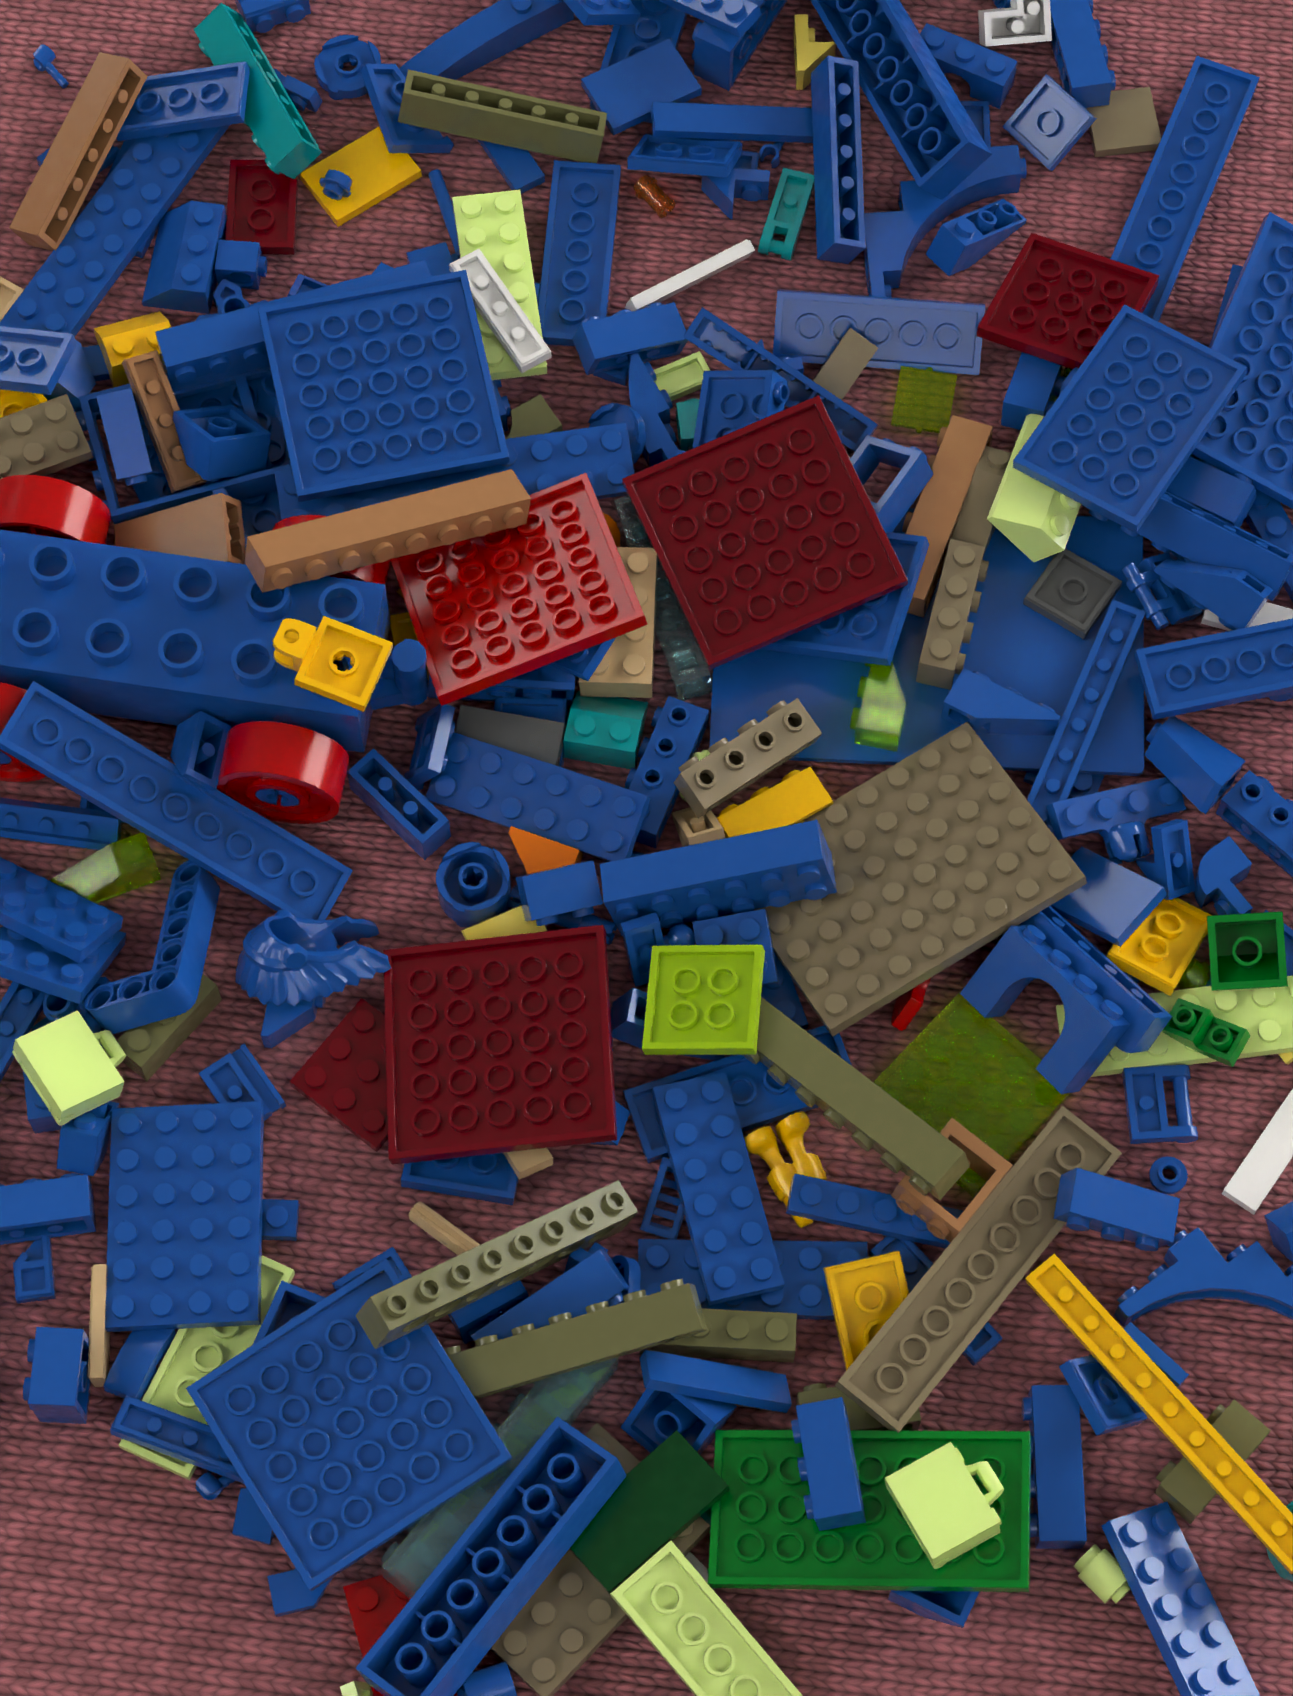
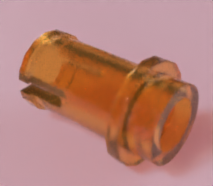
[633,175,676,218]

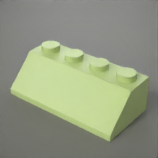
[987,413,1081,562]

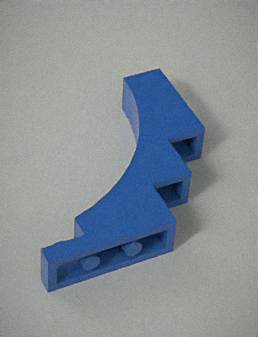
[863,145,1027,298]

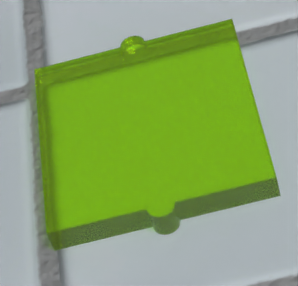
[891,366,957,433]

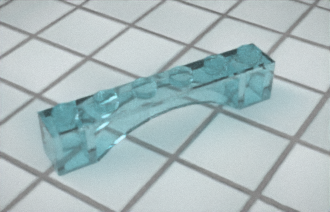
[614,496,712,701]

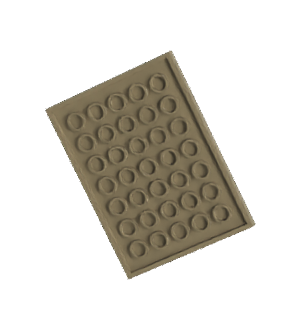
[754,722,1087,1037]

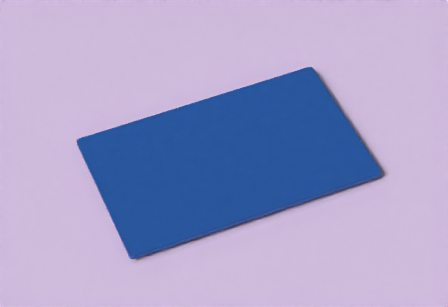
[709,508,1144,776]

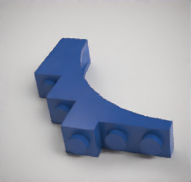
[1114,1227,1293,1327]

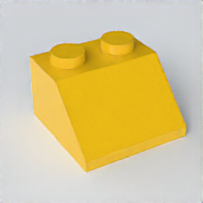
[94,311,171,388]

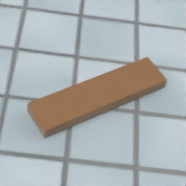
[122,350,207,494]

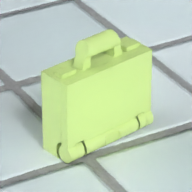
[12,1010,126,1126]
[885,1442,1004,1569]

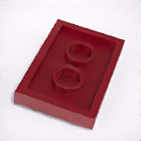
[225,160,299,255]

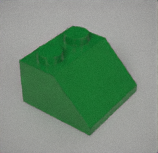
[1207,911,1288,991]

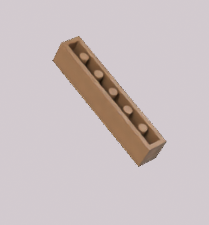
[9,52,148,251]
[902,415,993,618]

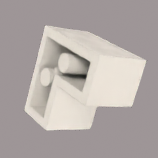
[978,0,1052,47]

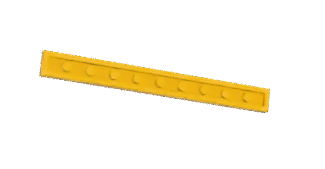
[1025,1253,1293,1575]

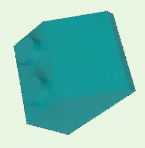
[563,691,648,769]

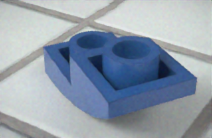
[103,1329,176,1400]

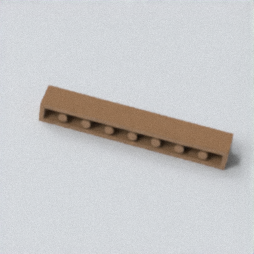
[245,469,531,593]

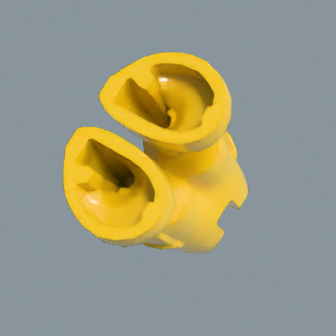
[744,1111,827,1228]

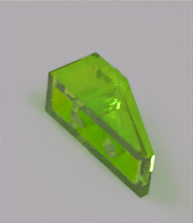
[49,832,162,903]

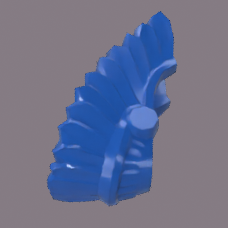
[235,909,391,1006]

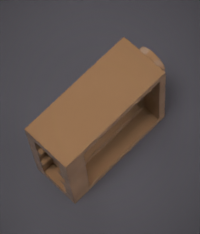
[891,1118,1012,1243]

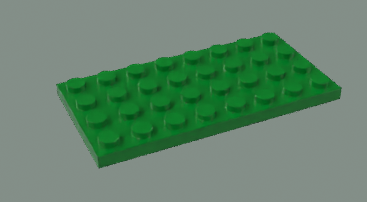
[708,1430,1031,1592]

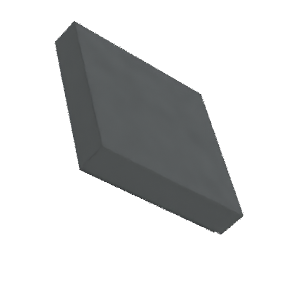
[1023,548,1122,639]

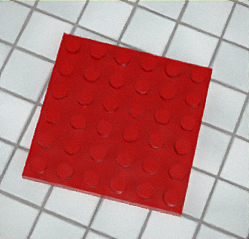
[391,473,648,706]

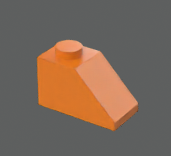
[508,826,584,874]

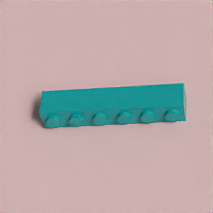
[193,3,322,179]

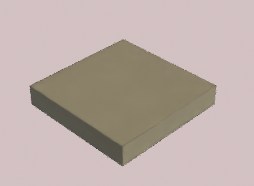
[1086,87,1161,157]

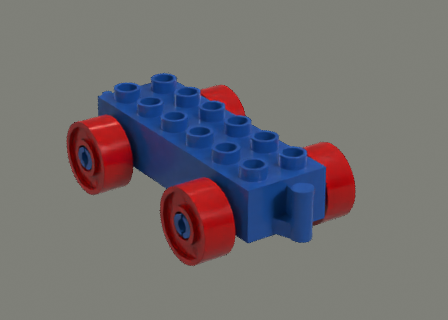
[0,475,429,824]

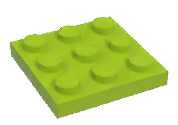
[642,945,765,1055]

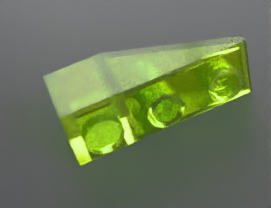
[850,661,906,752]

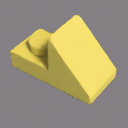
[793,14,836,90]

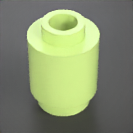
[1073,1544,1131,1604]

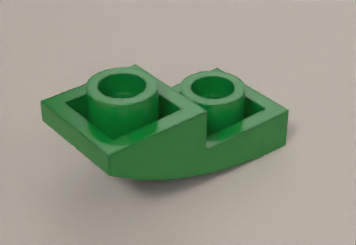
[1162,998,1250,1067]

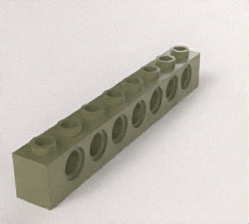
[356,1180,638,1349]

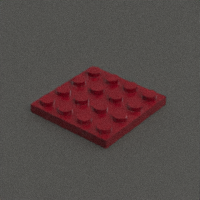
[977,233,1159,369]

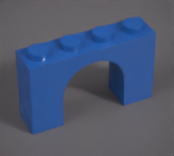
[960,925,1131,1094]

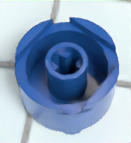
[436,842,511,928]

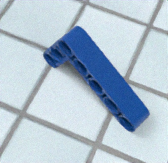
[84,860,220,1034]

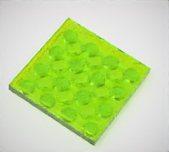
[874,991,1071,1198]

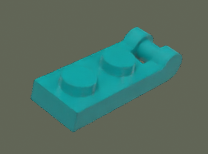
[758,167,814,261]

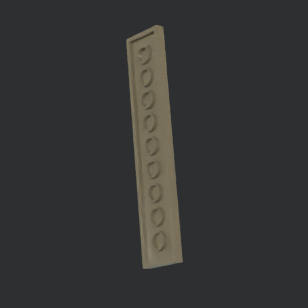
[835,1105,1122,1433]

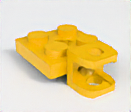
[273,616,393,712]

